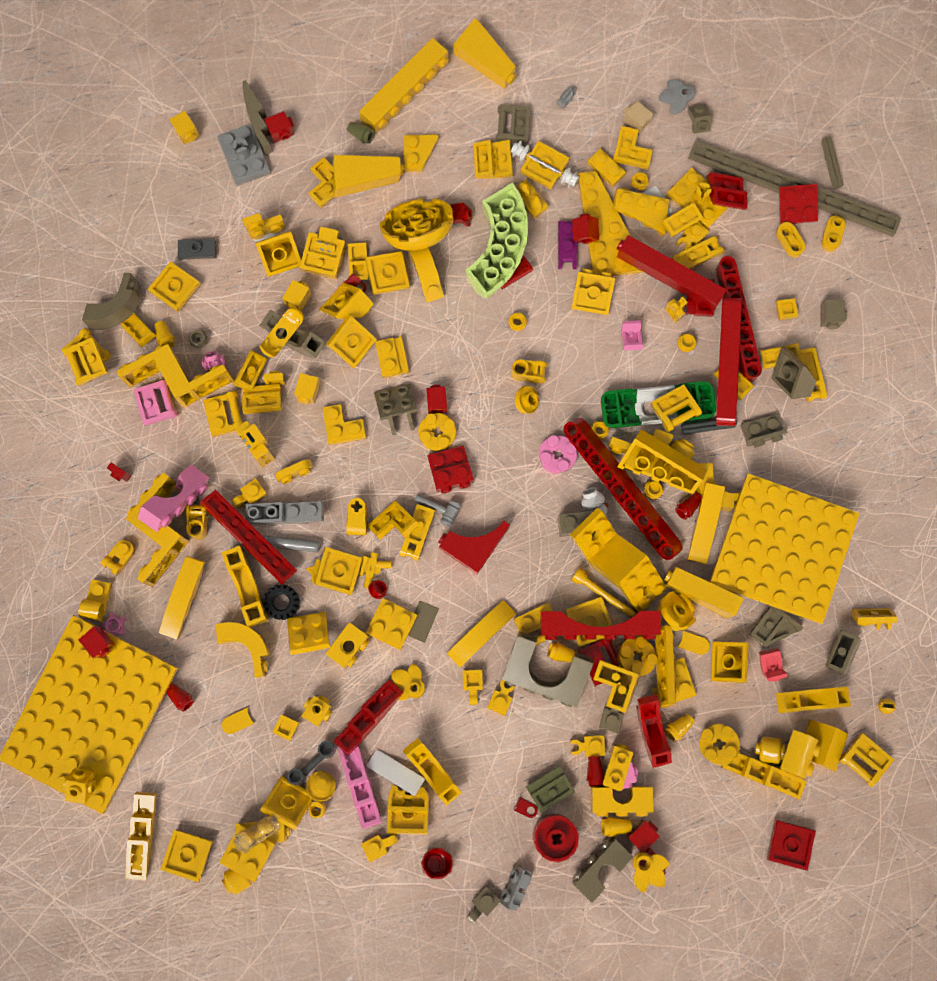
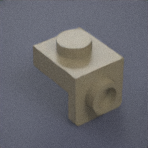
[688,104,712,134]

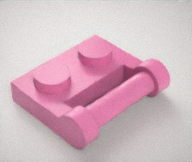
[133,380,178,426]

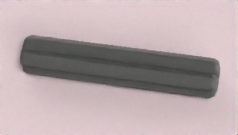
[681,419,737,435]

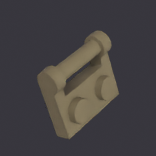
[495,105,530,143]

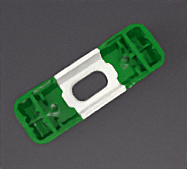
[600,381,717,428]

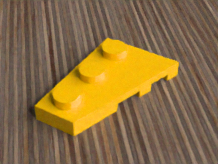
[613,188,669,237]

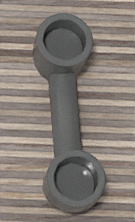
[287,741,335,785]

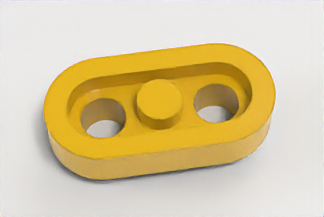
[821,216,846,252]
[776,222,805,258]
[275,459,313,484]

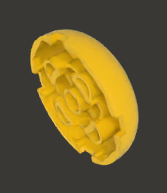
[379,198,453,251]

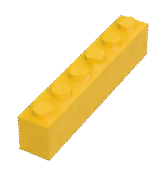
[359,38,448,133]

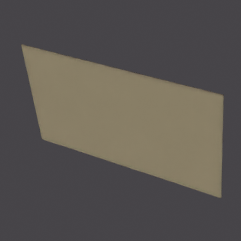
[408,601,439,643]

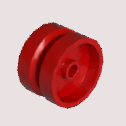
[533,813,579,862]

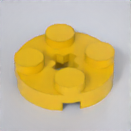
[418,413,456,452]
[658,591,696,631]
[617,637,658,677]
[699,724,741,766]

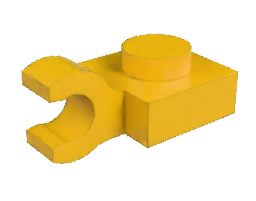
[665,297,688,323]
[231,478,267,509]
[462,670,483,705]
[361,834,399,863]

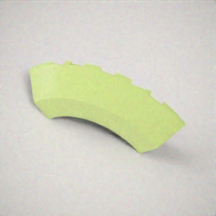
[465,182,528,298]

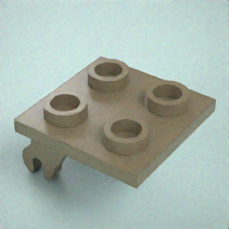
[374,384,418,435]

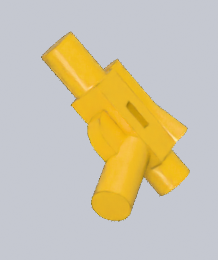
[359,552,392,588]

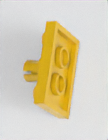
[667,168,729,230]

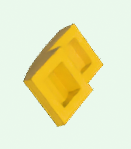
[348,243,369,280]

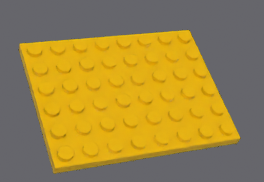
[0,615,179,814]

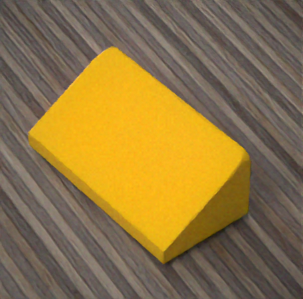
[232,350,268,391]

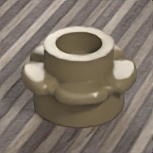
[189,330,208,348]

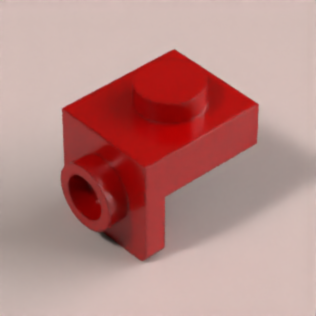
[449,202,473,227]

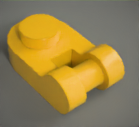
[101,540,135,576]

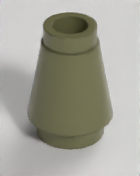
[347,121,375,144]

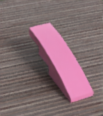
[338,746,382,830]

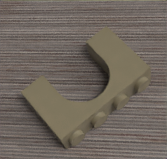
[502,631,593,707]

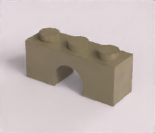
[572,837,633,903]

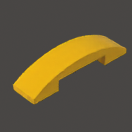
[447,600,516,667]

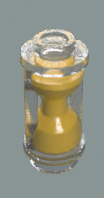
[234,815,280,853]

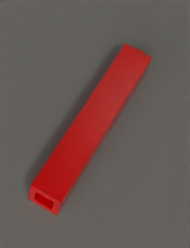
[617,235,727,311]

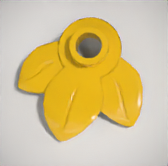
[392,664,425,701]
[633,852,670,893]

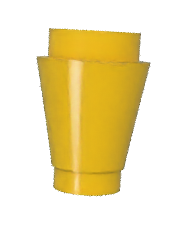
[154,321,176,348]
[547,642,577,662]
[665,714,695,742]
[601,817,632,838]

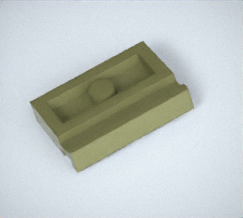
[525,766,575,813]

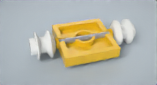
[511,141,579,190]

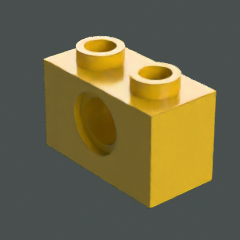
[326,622,370,669]

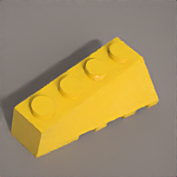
[617,429,708,494]

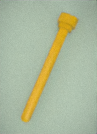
[571,567,637,618]

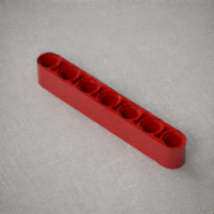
[716,256,762,382]
[716,298,742,426]

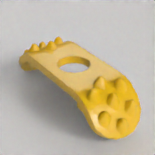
[260,307,304,358]

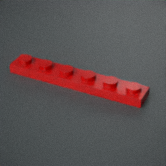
[200,489,297,585]

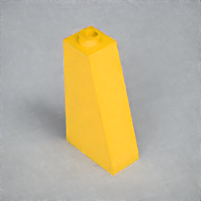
[453,18,516,89]
[333,155,404,197]
[664,567,744,619]

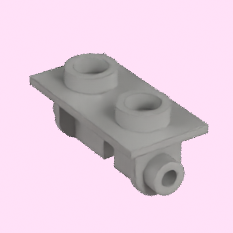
[500,864,532,911]

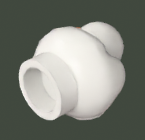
[581,487,609,515]

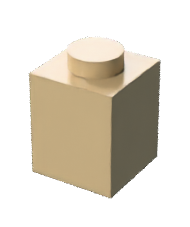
[623,101,653,135]

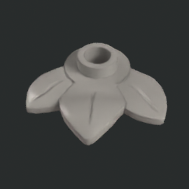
[658,79,695,115]

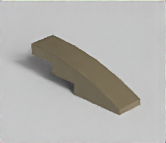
[242,80,272,156]

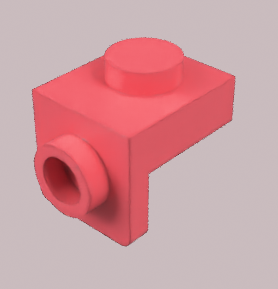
[759,648,787,682]

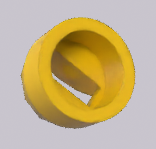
[878,698,896,714]
[309,802,327,818]

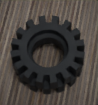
[263,584,300,620]

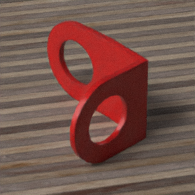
[344,273,366,293]
[513,797,538,818]

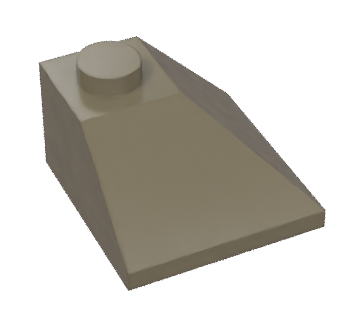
[771,346,816,399]

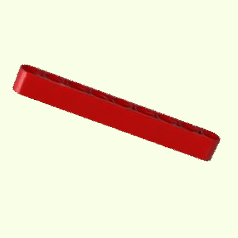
[563,418,683,560]

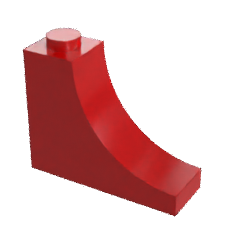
[438,521,510,575]

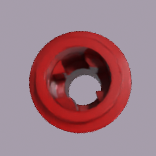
[675,492,702,520]
[166,683,194,712]
[586,756,605,787]

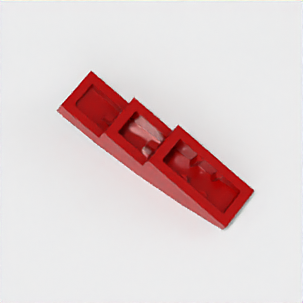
[334,680,403,756]

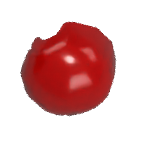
[421,848,454,880]

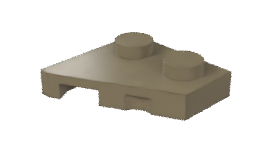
[749,606,804,647]

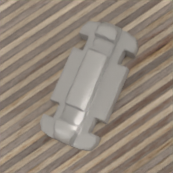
[557,86,576,108]

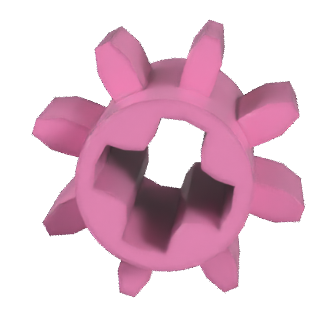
[201,351,226,371]

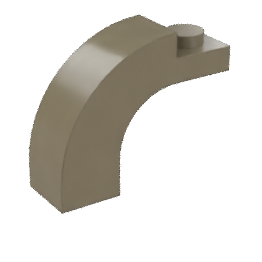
[82,273,141,330]
[259,310,326,358]

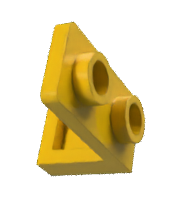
[602,743,634,791]

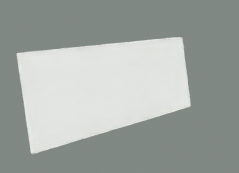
[366,750,425,796]

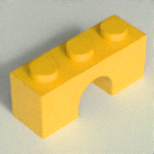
[590,786,654,817]

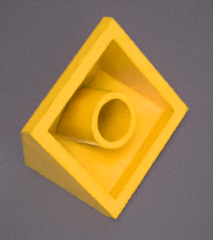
[255,231,301,277]
[711,642,749,684]
[805,719,848,772]

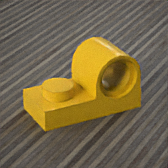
[78,579,112,622]

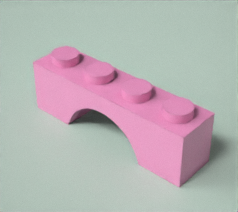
[138,465,209,532]

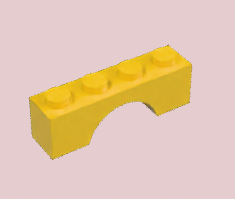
[221,546,270,628]

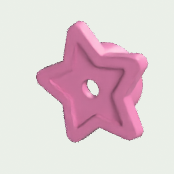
[101,613,126,635]

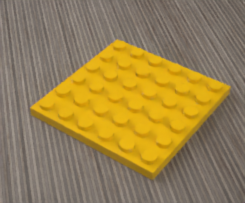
[709,473,860,624]

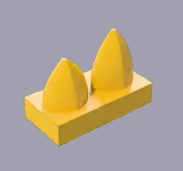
[516,179,548,219]

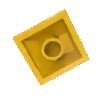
[319,282,374,319]

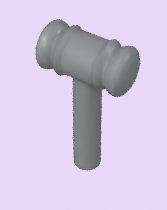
[415,494,461,527]

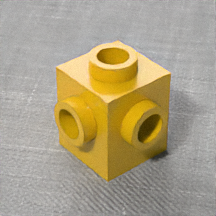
[301,694,333,727]
[63,769,96,804]

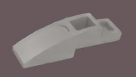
[245,501,324,524]

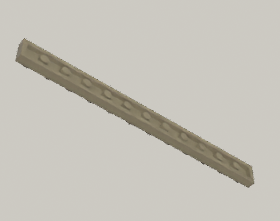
[688,140,901,237]

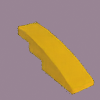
[687,483,725,564]
[159,556,205,639]
[720,753,807,800]
[126,792,156,880]

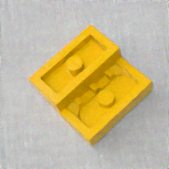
[473,140,514,179]

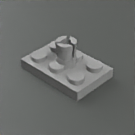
[217,124,271,186]

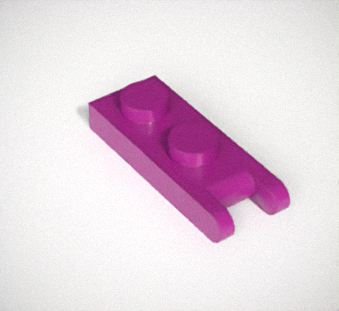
[558,221,577,270]

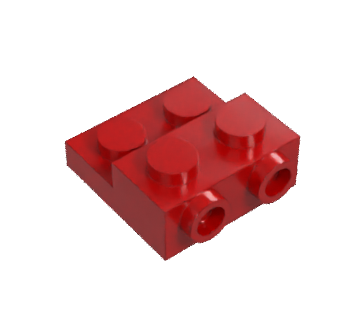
[427,446,474,494]

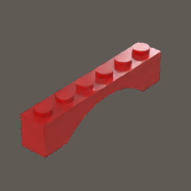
[540,611,661,640]

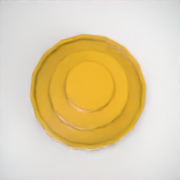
[515,386,539,414]
[306,771,336,802]

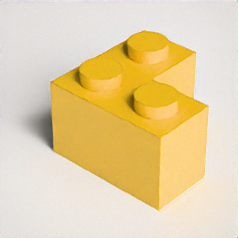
[593,660,641,713]

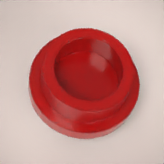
[368,580,387,599]

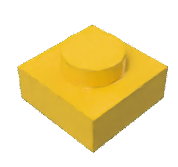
[775,298,799,321]
[264,371,286,386]
[272,714,300,741]

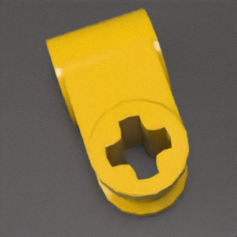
[510,359,547,384]
[346,498,367,536]
[186,504,209,540]

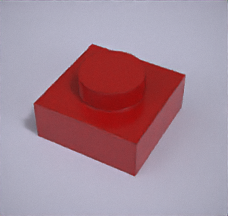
[107,462,131,482]

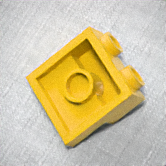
[571,268,615,315]

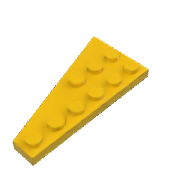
[578,171,644,276]

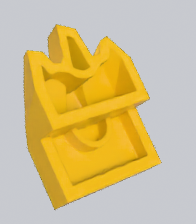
[387,785,429,835]

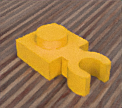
[676,222,709,251]
[487,680,515,716]
[570,735,606,757]

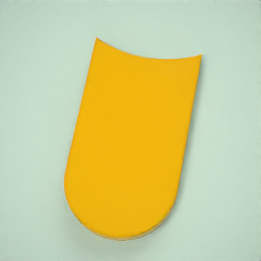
[677,631,710,655]
[222,708,255,734]

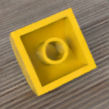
[781,729,821,779]

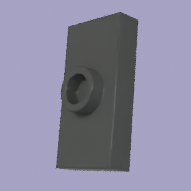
[178,239,216,260]

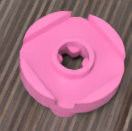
[538,435,577,474]

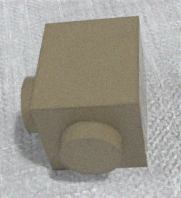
[820,299,847,329]

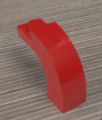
[636,694,672,768]

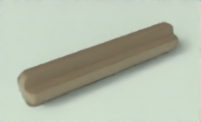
[821,137,843,189]

